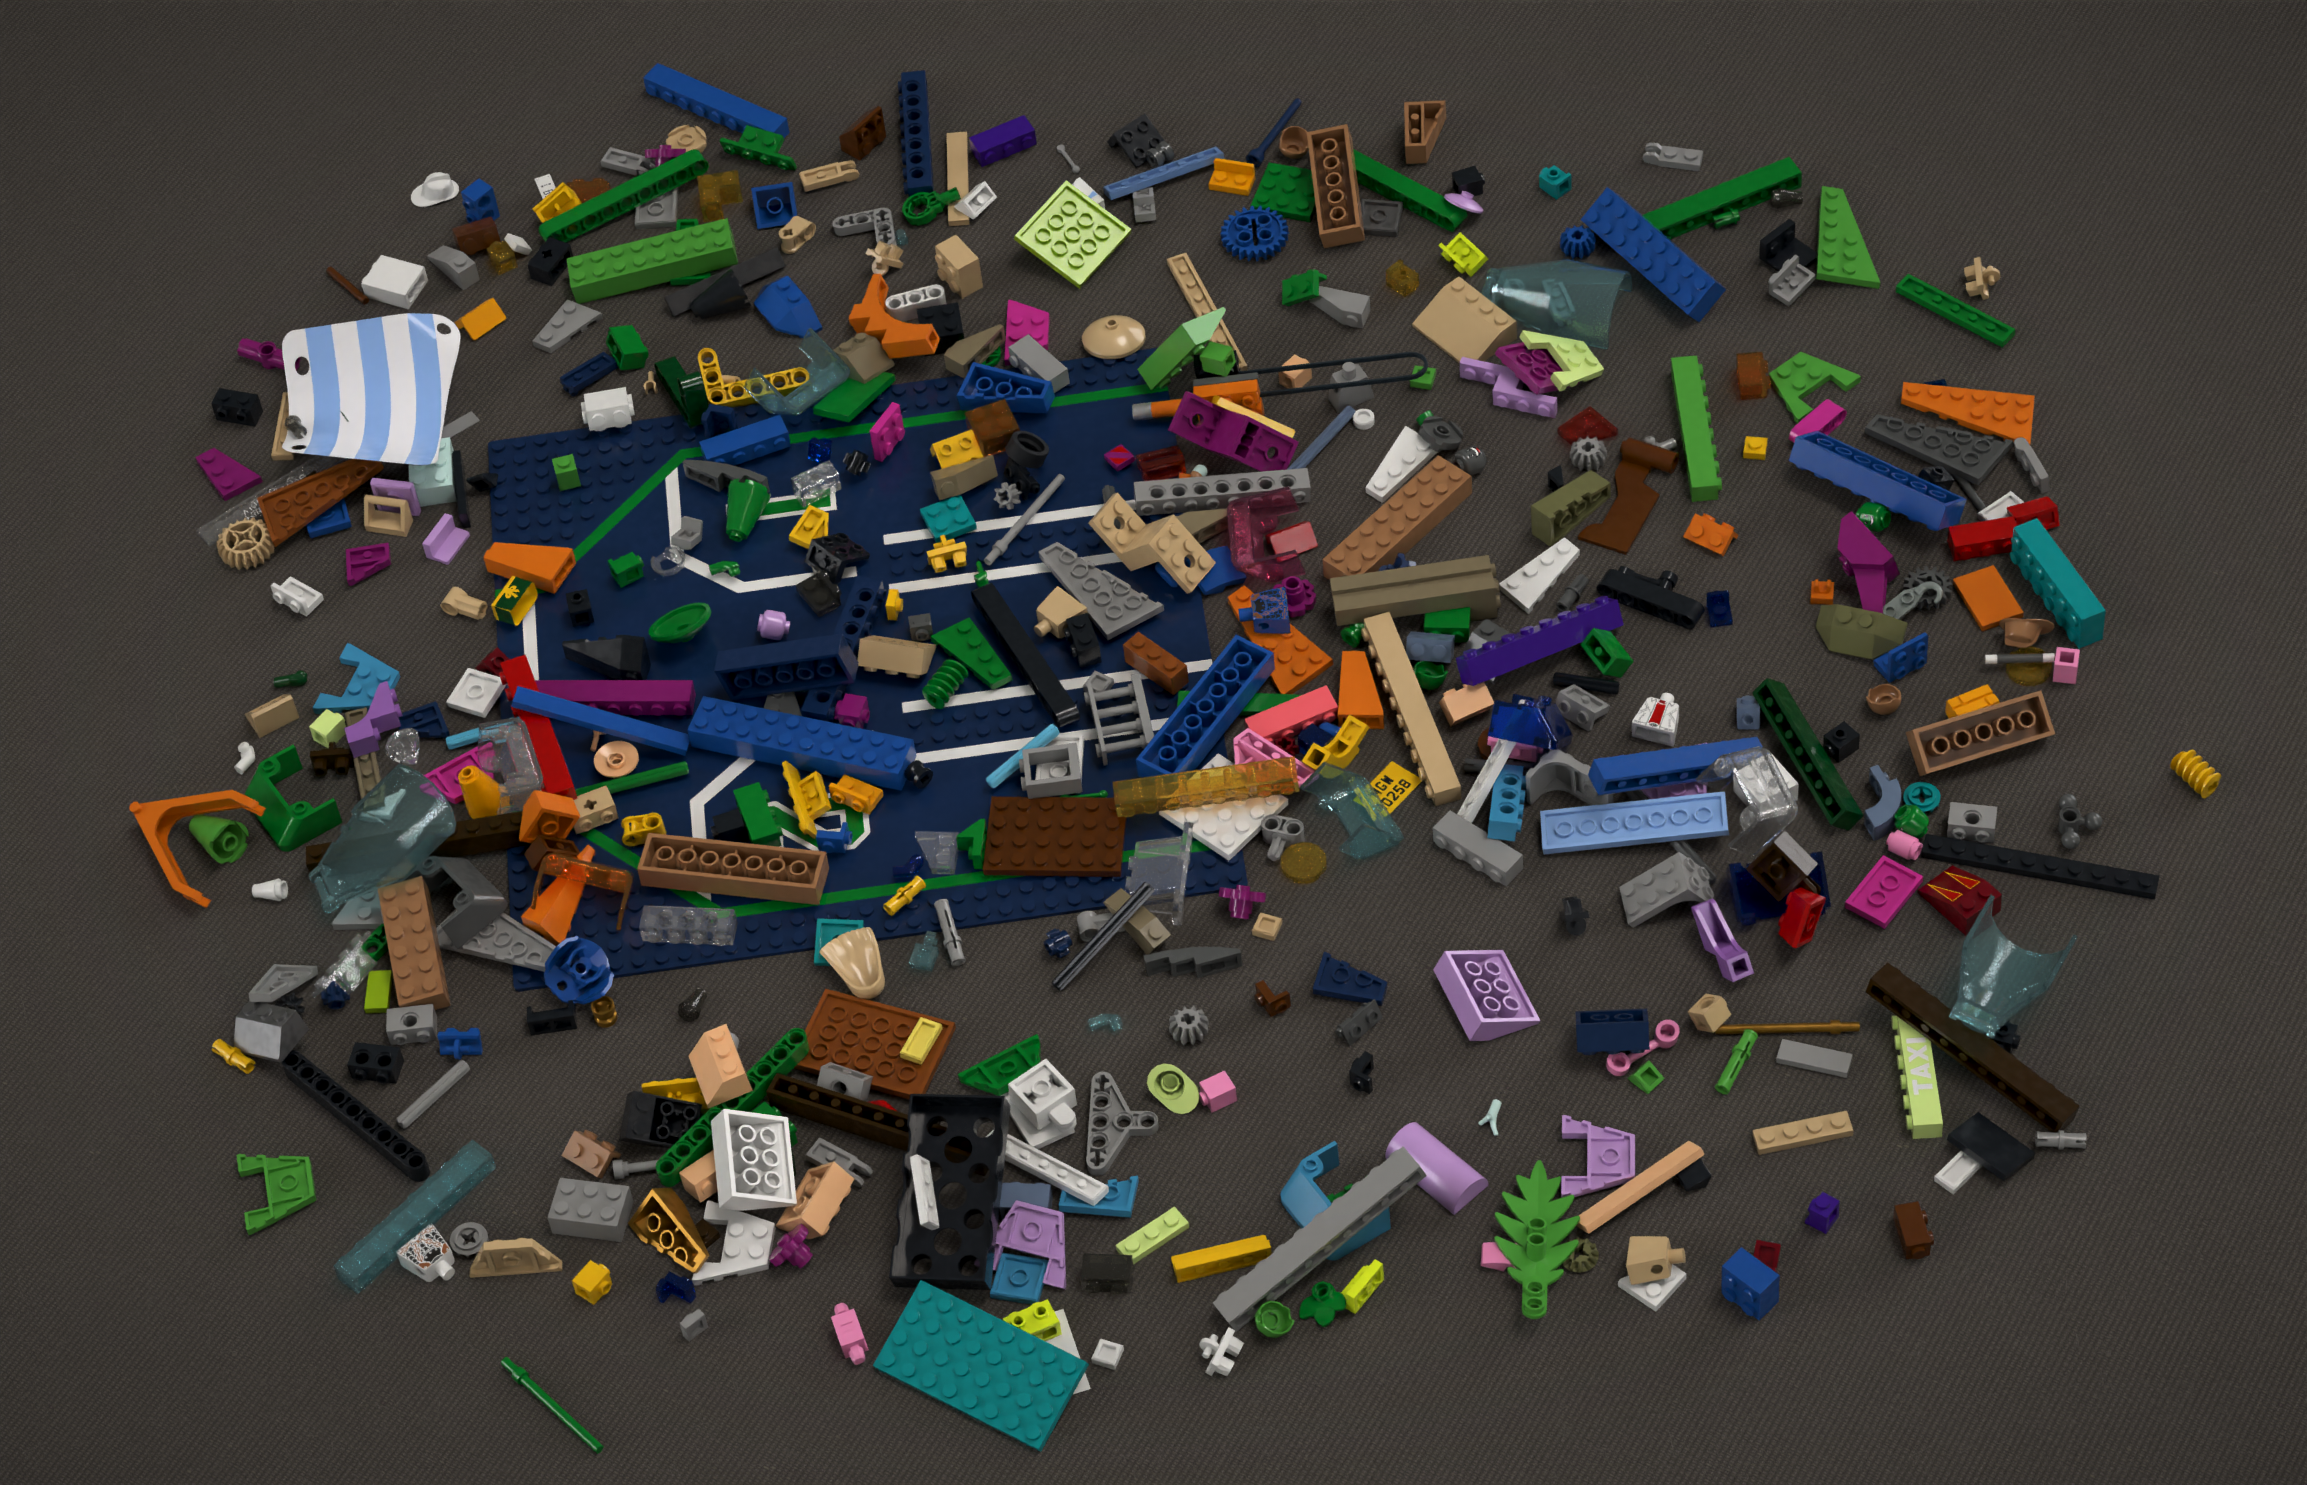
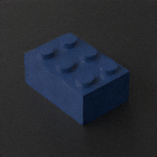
[1575,1009,1650,1055]

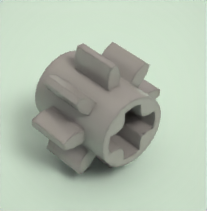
[994,482,1022,510]

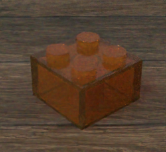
[965,399,1020,457]

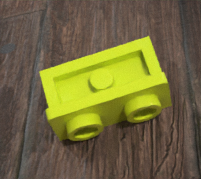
[1438,232,1488,277]

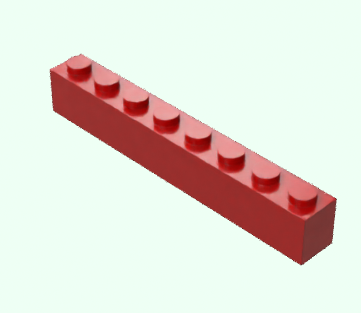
[499,654,578,800]

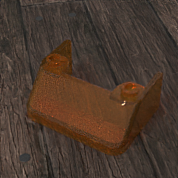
[531,852,635,931]

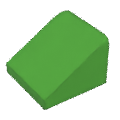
[1628,1061,1665,1094]

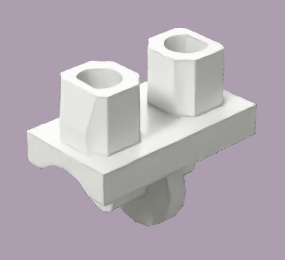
[1199,1327,1244,1376]

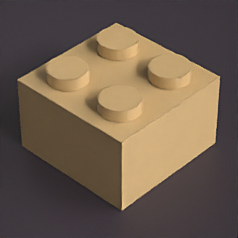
[935,235,983,299]

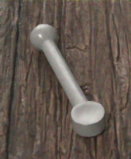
[1057,145,1080,174]

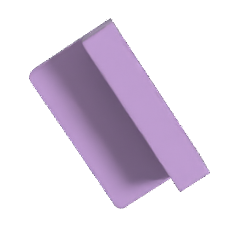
[422,513,470,565]

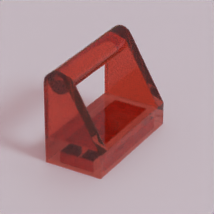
[1135,445,1186,481]

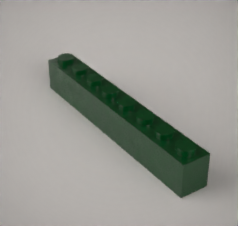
[1752,678,1864,831]

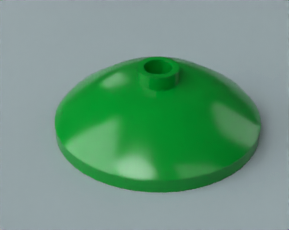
[649,603,711,643]

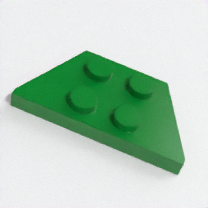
[957,1034,1041,1096]

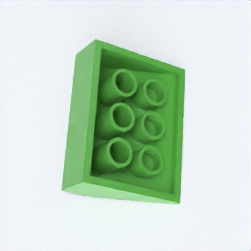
[1137,307,1226,390]

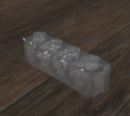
[639,905,738,946]

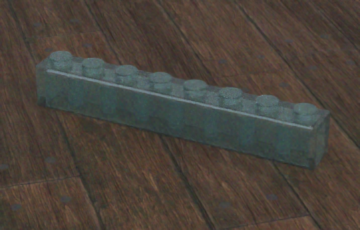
[334,1140,496,1294]

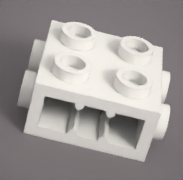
[581,387,635,431]

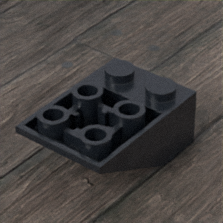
[619,1091,702,1148]

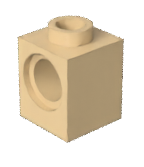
[1688,994,1731,1033]

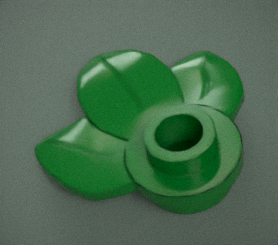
[1299,1281,1346,1327]

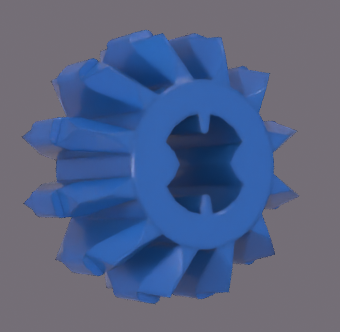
[1560,225,1596,260]

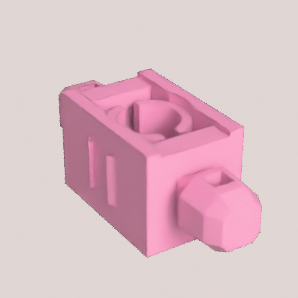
[831,1303,869,1365]

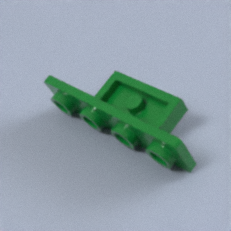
[719,125,797,171]

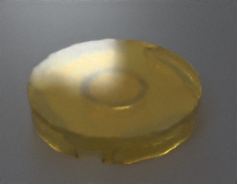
[2006,646,2052,686]
[1281,842,1327,884]

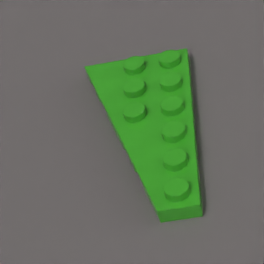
[1816,186,1880,289]

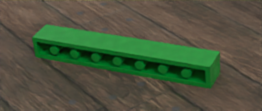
[1642,157,1802,239]

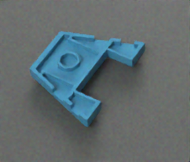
[313,643,400,714]

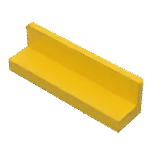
[1171,1235,1272,1283]

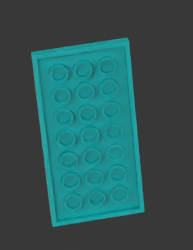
[873,1280,1089,1452]

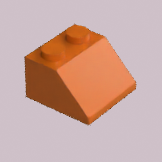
[519,790,580,843]

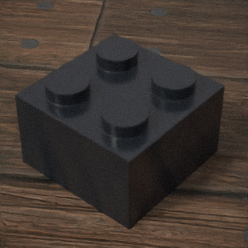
[916,302,964,357]

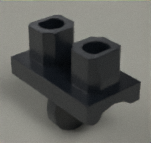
[1559,896,1589,935]

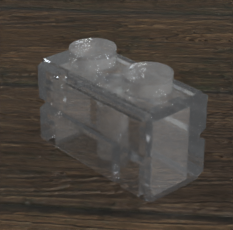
[791,461,842,507]

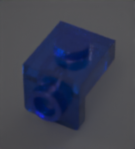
[656,1271,697,1303]

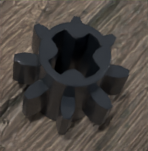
[843,449,871,476]
[275,992,305,1013]

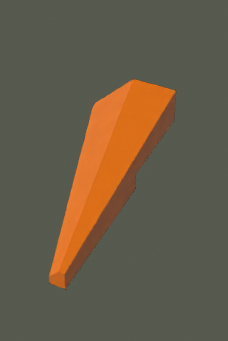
[521,845,595,946]

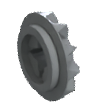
[450,1222,489,1258]

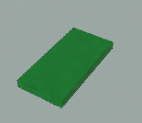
[813,372,896,422]

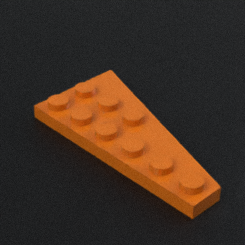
[1901,382,2035,445]
[1228,585,1333,694]

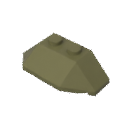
[1816,604,1908,660]

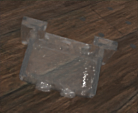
[1125,822,1194,926]

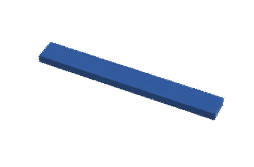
[511,686,690,756]

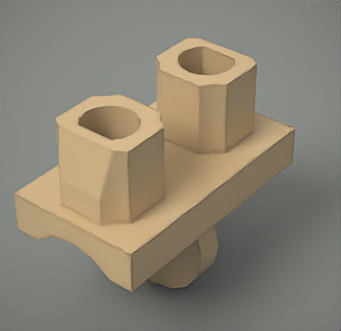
[865,241,904,276]
[1964,257,2000,300]

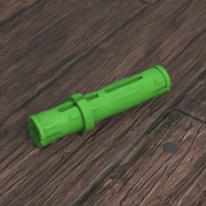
[1715,1029,1758,1094]

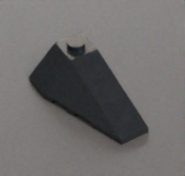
[562,635,651,680]

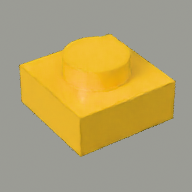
[1743,436,1768,460]
[885,589,903,620]

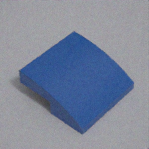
[1185,546,1247,595]

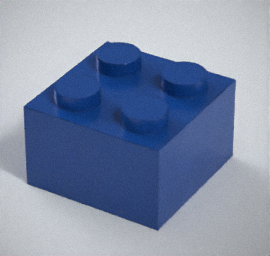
[1721,1247,1780,1321]

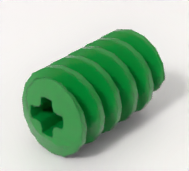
[922,660,968,709]

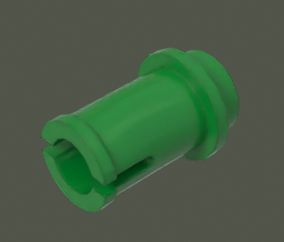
[1712,208,1740,229]

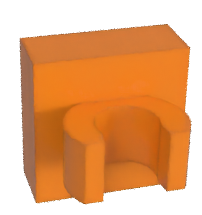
[1810,579,1834,605]

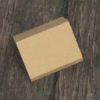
[245,694,299,738]

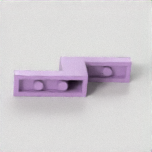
[1459,357,1557,418]

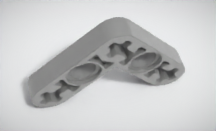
[832,208,897,246]

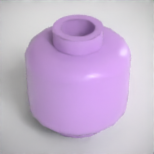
[757,610,790,640]

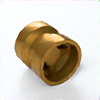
[591,996,618,1028]

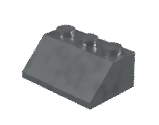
[233,1001,309,1063]

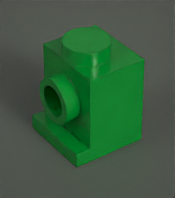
[607,552,644,588]

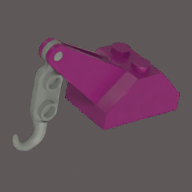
[1837,511,1943,620]

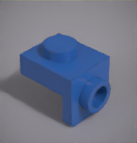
[816,822,853,853]

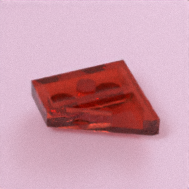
[1557,406,1618,445]

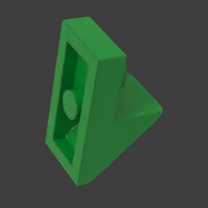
[956,819,987,869]

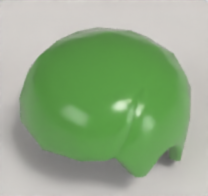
[1255,1300,1294,1338]

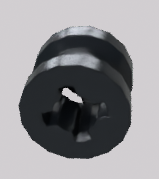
[904,760,933,789]

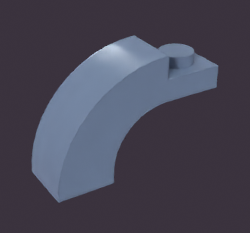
[1864,765,1901,841]

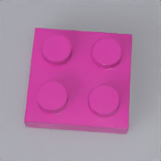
[870,402,905,462]

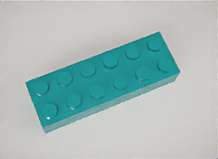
[2010,518,2106,649]

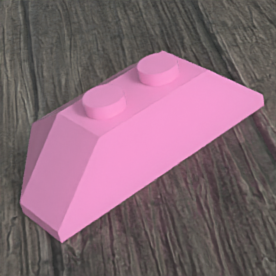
[1233,728,1318,793]

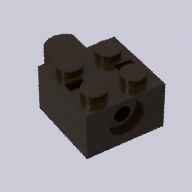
[1746,831,1821,902]

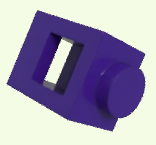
[1805,1192,1840,1234]

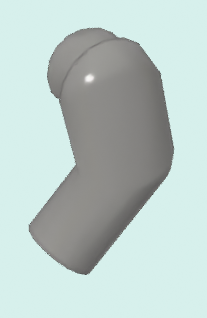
[1643,436,1677,450]

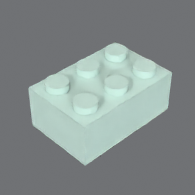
[409,437,457,507]

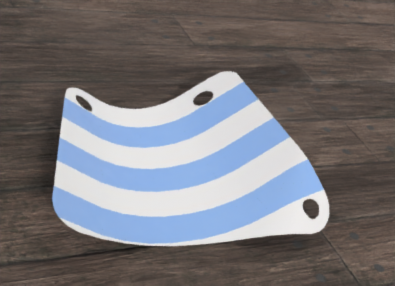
[282,313,460,465]

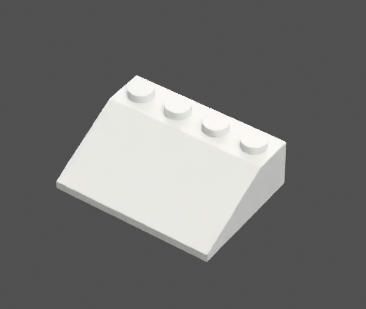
[711,1109,797,1211]

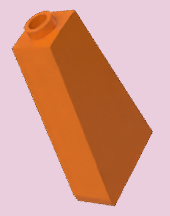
[484,542,576,594]
[1338,650,1384,729]

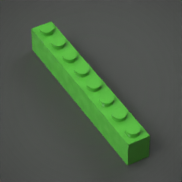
[1671,355,1722,502]

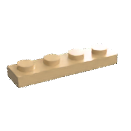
[1752,1111,1853,1155]

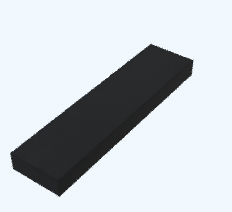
[452,450,471,528]

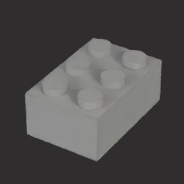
[548,1178,634,1242]

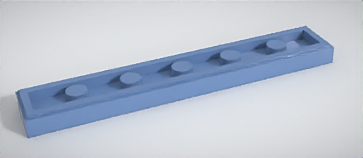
[1103,147,1225,200]

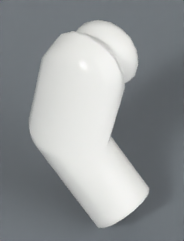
[234,742,255,774]

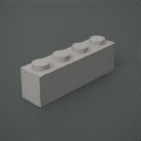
[1433,810,1523,886]

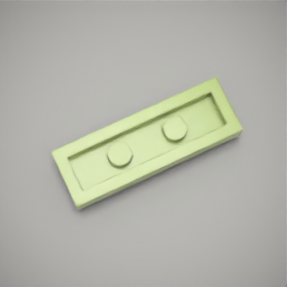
[1116,1206,1189,1266]

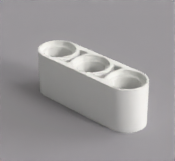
[885,284,946,322]

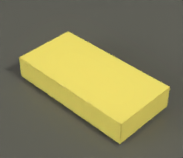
[900,1017,943,1065]

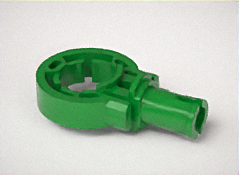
[902,187,961,226]

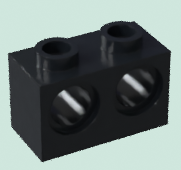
[347,1042,404,1084]

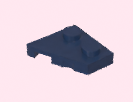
[398,701,450,738]

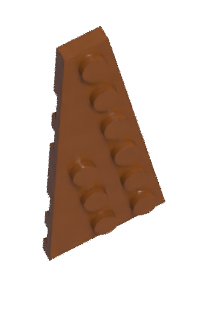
[257,459,384,547]

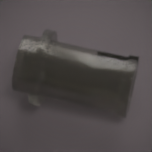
[285,415,307,439]

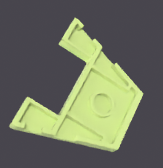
[1519,330,1604,391]

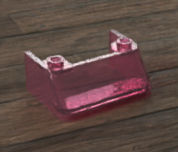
[1227,486,1305,583]

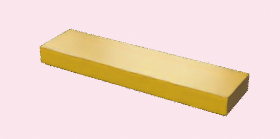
[1211,395,1296,438]

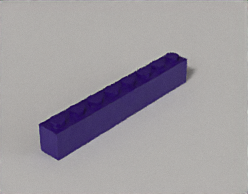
[1456,596,1624,686]

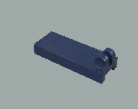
[560,351,618,397]

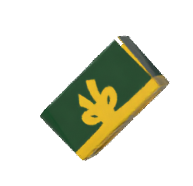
[491,576,538,626]

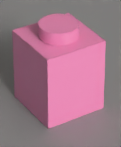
[2053,647,2080,684]
[1199,1071,1237,1113]

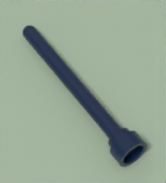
[1246,98,1302,168]

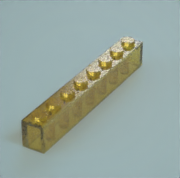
[1113,756,1300,817]

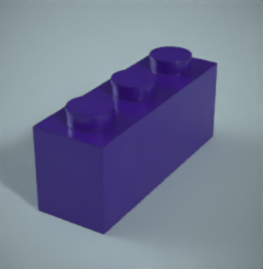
[969,115,1037,167]

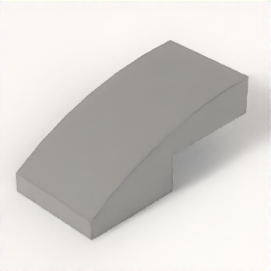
[1133,187,1156,222]

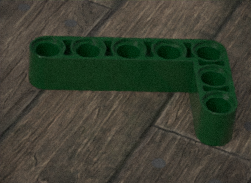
[654,356,708,429]

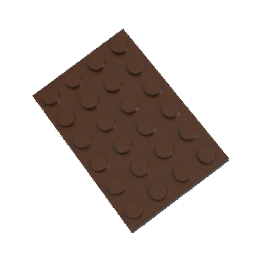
[983,796,1128,877]

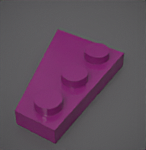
[195,448,263,501]

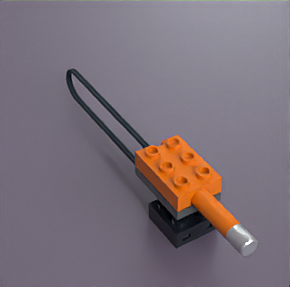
[1132,350,1428,421]

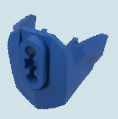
[544,935,614,1005]

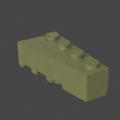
[1531,470,1611,547]

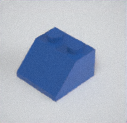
[751,182,798,229]

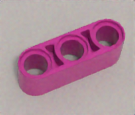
[1789,399,1847,443]

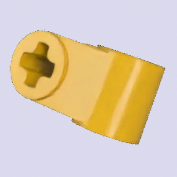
[621,813,667,846]

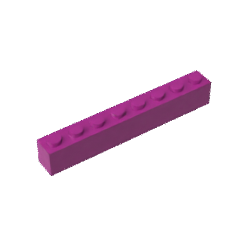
[535,680,696,716]

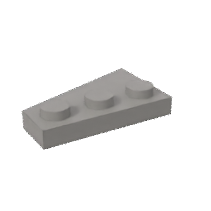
[249,964,318,1004]

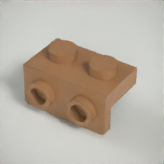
[561,1130,621,1178]

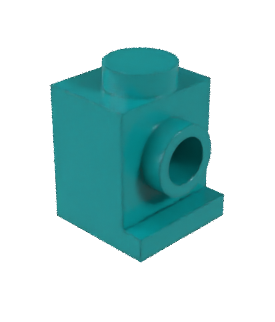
[1539,165,1572,200]

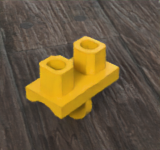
[927,535,967,573]

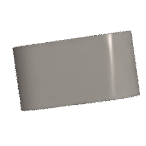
[1261,814,1305,861]

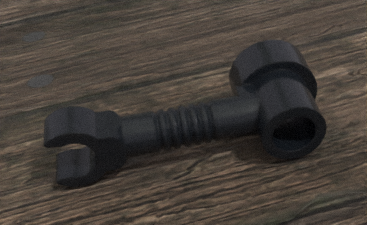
[1618,566,1678,591]

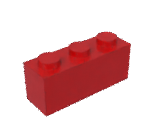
[1947,516,2017,561]

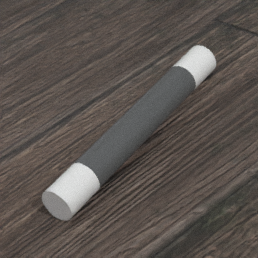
[1985,653,2055,664]

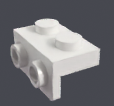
[271,576,324,616]

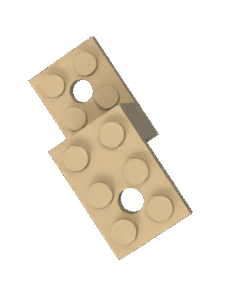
[1088,492,1216,593]

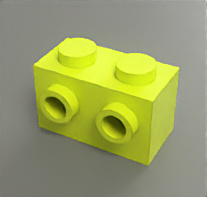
[1003,1299,1062,1341]

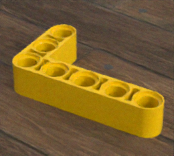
[698,348,810,407]

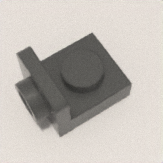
[908,613,933,642]

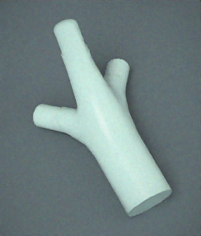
[1478,1099,1502,1136]

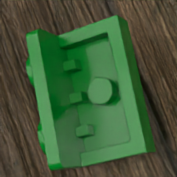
[1282,269,1327,306]

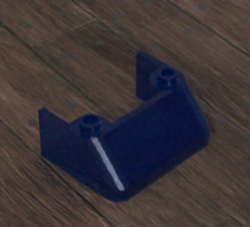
[1488,694,1573,750]

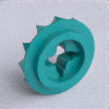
[1903,782,1941,813]

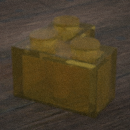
[697,170,743,222]

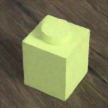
[309,709,346,748]

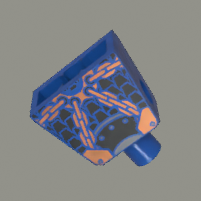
[1238,587,1291,634]

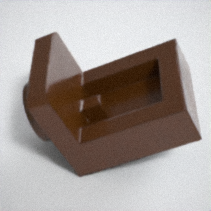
[1254,980,1291,1017]

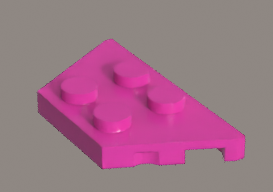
[1004,300,1050,366]
[415,740,495,804]

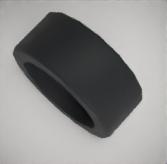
[1005,431,1049,468]

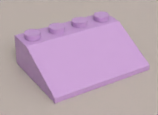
[1433,950,1540,1041]

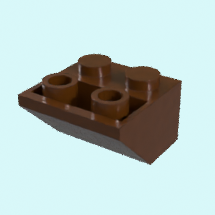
[839,106,886,161]

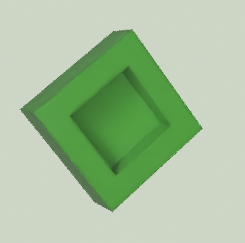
[1410,365,1436,390]

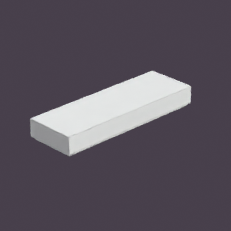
[910,1155,939,1230]

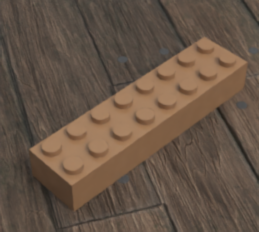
[1322,455,1472,580]
[637,833,829,905]

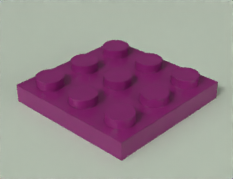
[1495,342,1580,395]

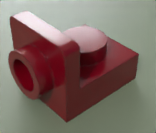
[475,647,510,677]

